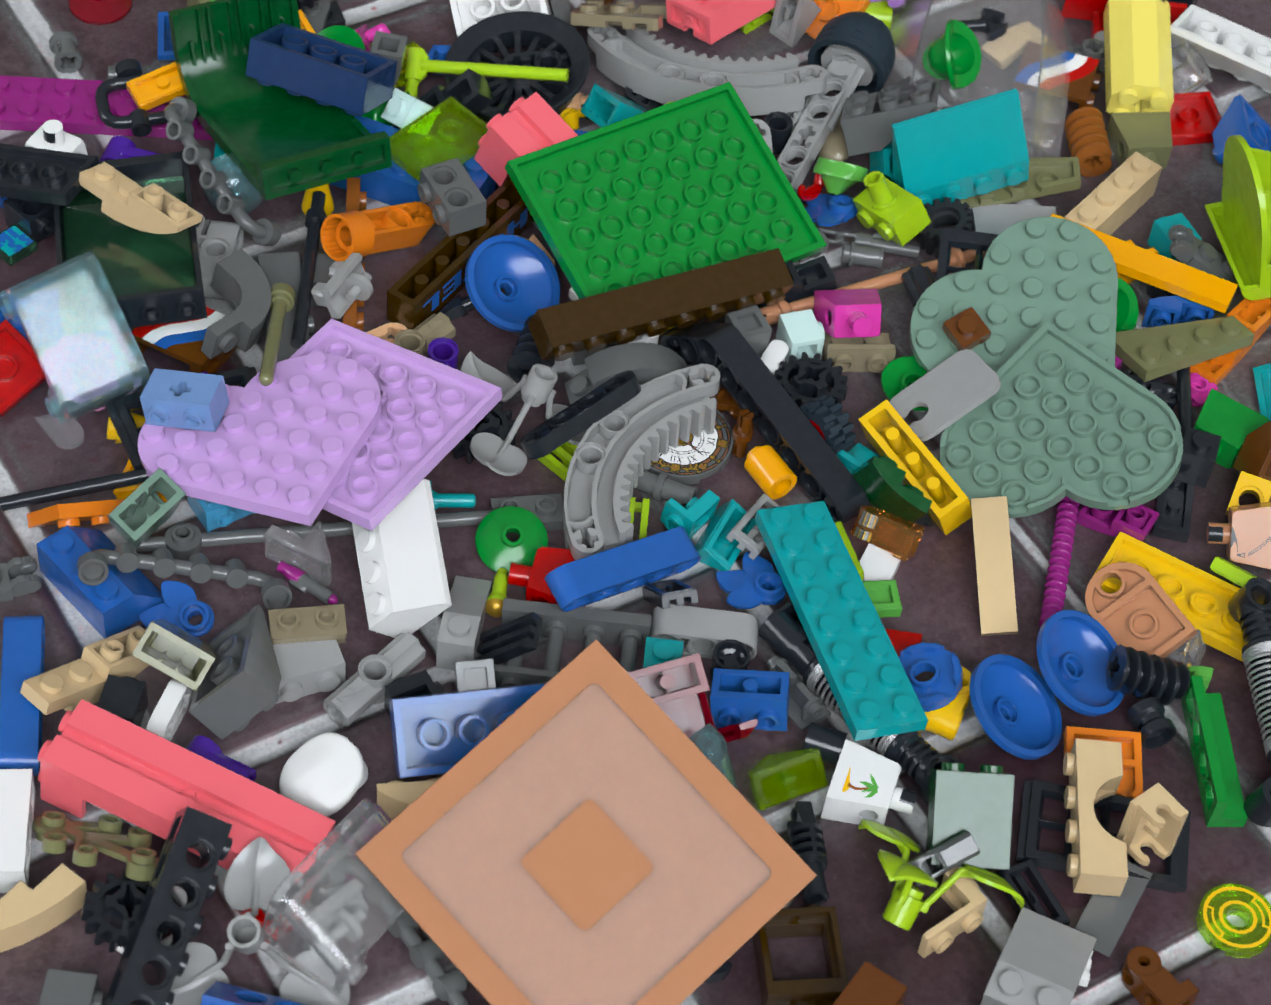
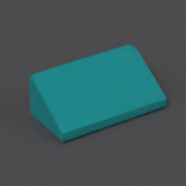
[695,499,756,571]

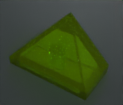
[748,748,828,810]

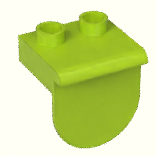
[1204,134,1271,300]

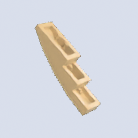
[971,496,1018,636]

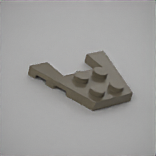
[571,0,667,31]

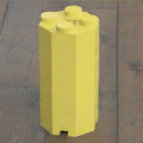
[1103,0,1174,115]

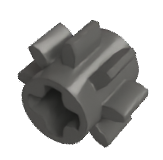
[1073,38,1105,73]

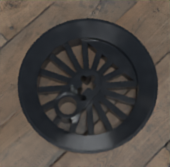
[444,11,590,123]

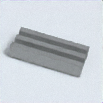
[726,494,781,561]

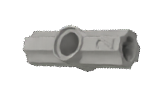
[323,633,426,727]

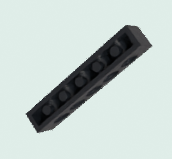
[103,806,233,1005]

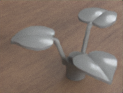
[460,351,591,476]
[170,837,350,1005]

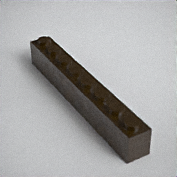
[528,248,794,361]

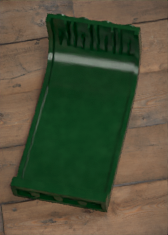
[168,0,392,200]

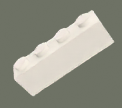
[1171,4,1271,93]
[352,479,452,638]

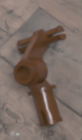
[703,379,754,458]

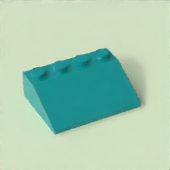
[891,88,1029,205]

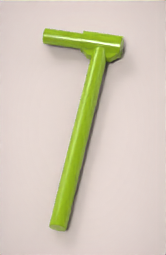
[404,47,569,98]

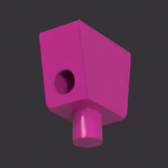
[814,289,882,338]

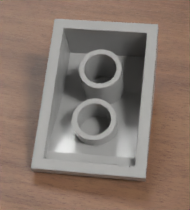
[980,907,1097,1005]

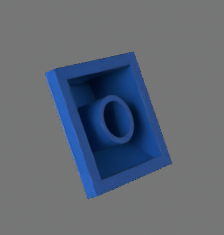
[1212,94,1271,165]

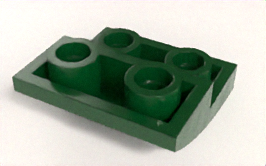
[852,456,932,527]

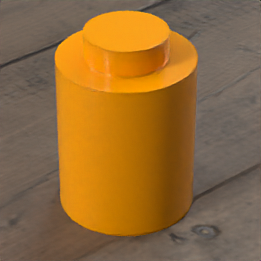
[744,445,797,500]

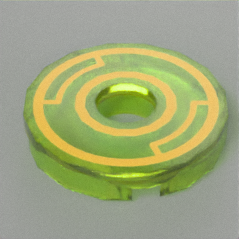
[1196,884,1271,958]

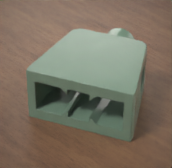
[108,468,186,548]

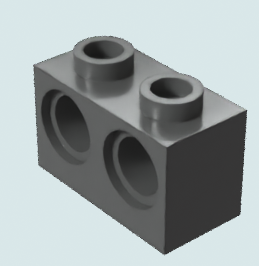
[417,158,487,237]

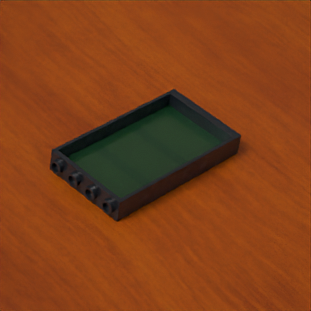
[54,151,207,336]

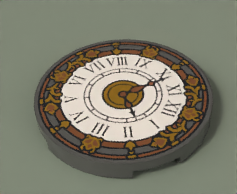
[647,410,733,485]

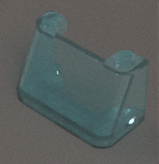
[0,251,150,425]

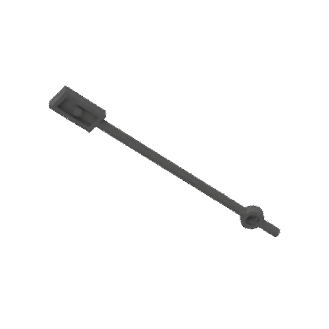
[127,493,564,560]

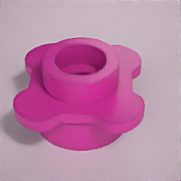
[1190,373,1218,407]

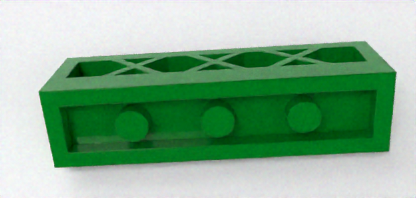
[1181,676,1247,827]

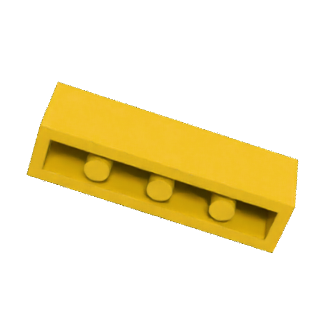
[858,399,972,536]

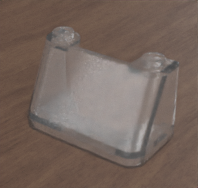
[263,798,405,995]

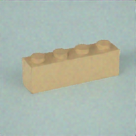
[1064,152,1162,235]

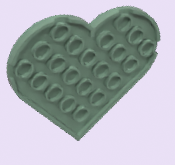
[909,217,1118,373]
[940,322,1183,518]

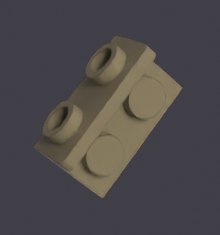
[822,332,896,373]
[268,604,347,644]

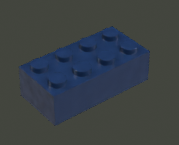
[245,23,398,116]

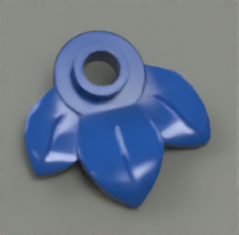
[805,194,857,227]
[716,552,786,609]
[139,581,215,638]

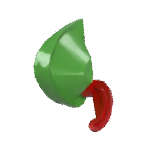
[798,157,868,201]

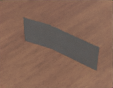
[1074,861,1153,958]

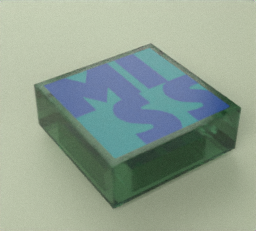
[0,224,37,266]

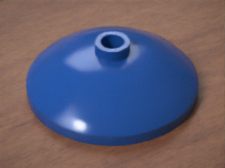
[465,235,560,333]
[1037,610,1124,716]
[970,654,1062,760]

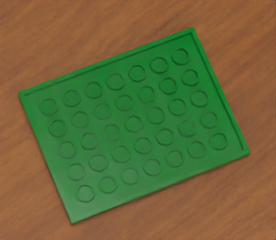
[505,82,827,299]

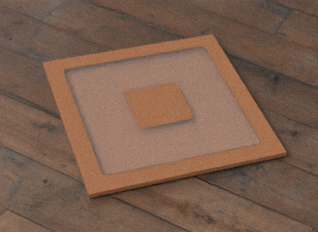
[355,639,817,1005]

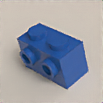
[710,668,790,731]

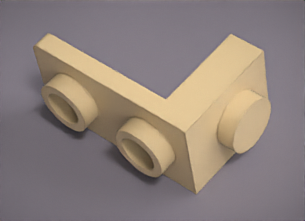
[918,866,988,958]

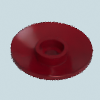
[69,0,132,25]

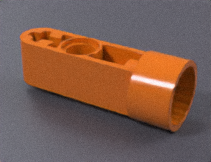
[320,202,435,262]

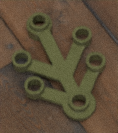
[32,811,159,881]

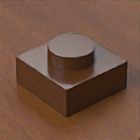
[942,306,991,351]

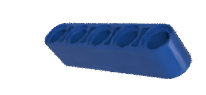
[544,526,701,612]
[0,615,45,776]

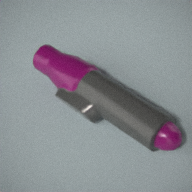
[277,561,338,605]

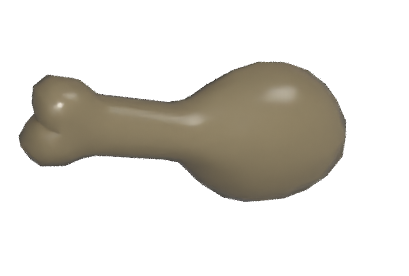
[819,114,849,162]

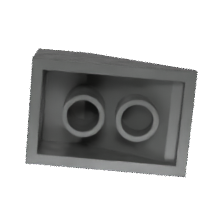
[189,604,281,740]

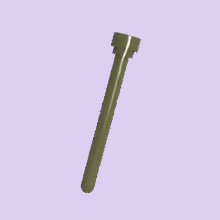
[259,283,296,386]

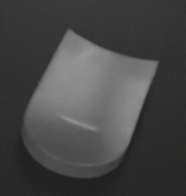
[34,404,85,450]

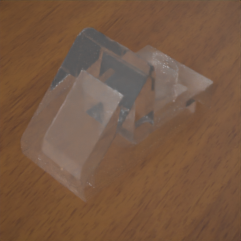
[264,521,332,587]

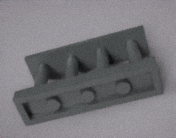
[494,598,652,687]

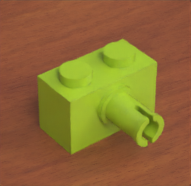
[853,171,931,247]

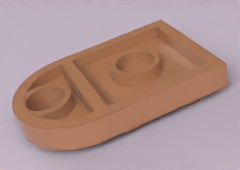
[1085,562,1197,658]

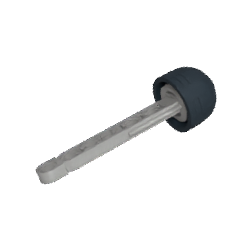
[777,11,896,194]

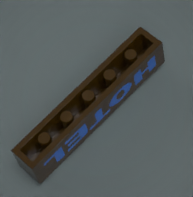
[387,178,534,329]

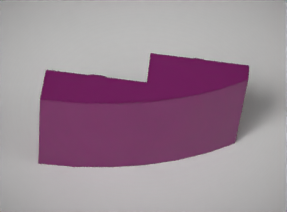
[1076,505,1160,541]

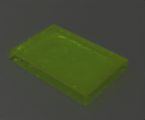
[390,96,488,182]

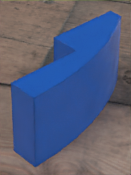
[1141,296,1215,328]

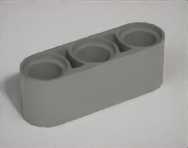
[650,604,759,661]

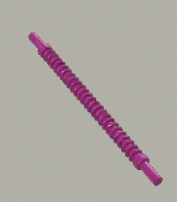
[1039,496,1079,628]

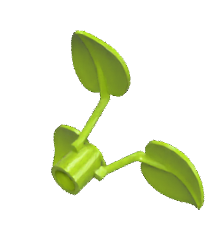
[858,819,1025,931]

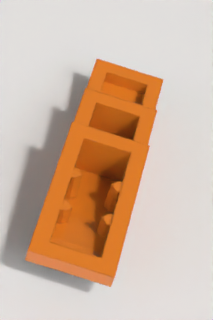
[1190,298,1271,385]

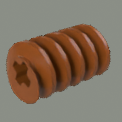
[1064,107,1112,177]

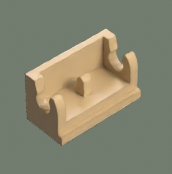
[1116,782,1189,866]

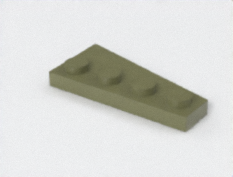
[961,157,1081,208]
[1115,316,1254,382]

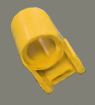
[925,666,972,741]

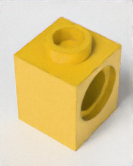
[1225,471,1271,515]

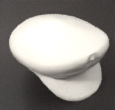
[279,732,368,817]

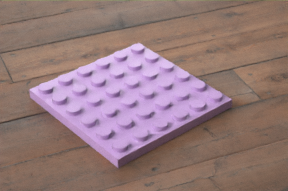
[290,319,502,531]

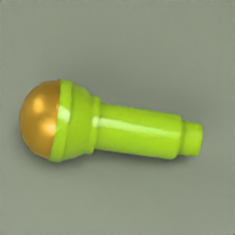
[486,568,508,618]

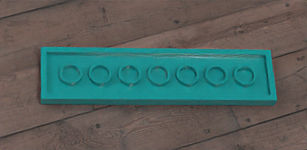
[755,501,928,741]

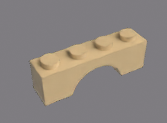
[1063,738,1128,897]

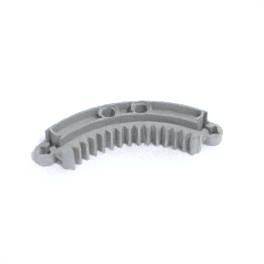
[587,25,827,116]
[563,364,720,560]

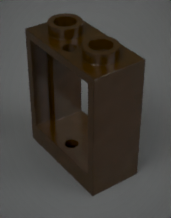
[752,904,848,1005]

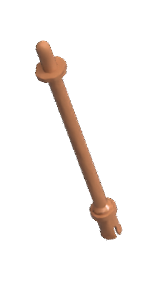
[759,247,987,326]

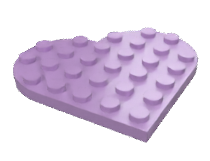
[138,351,382,526]

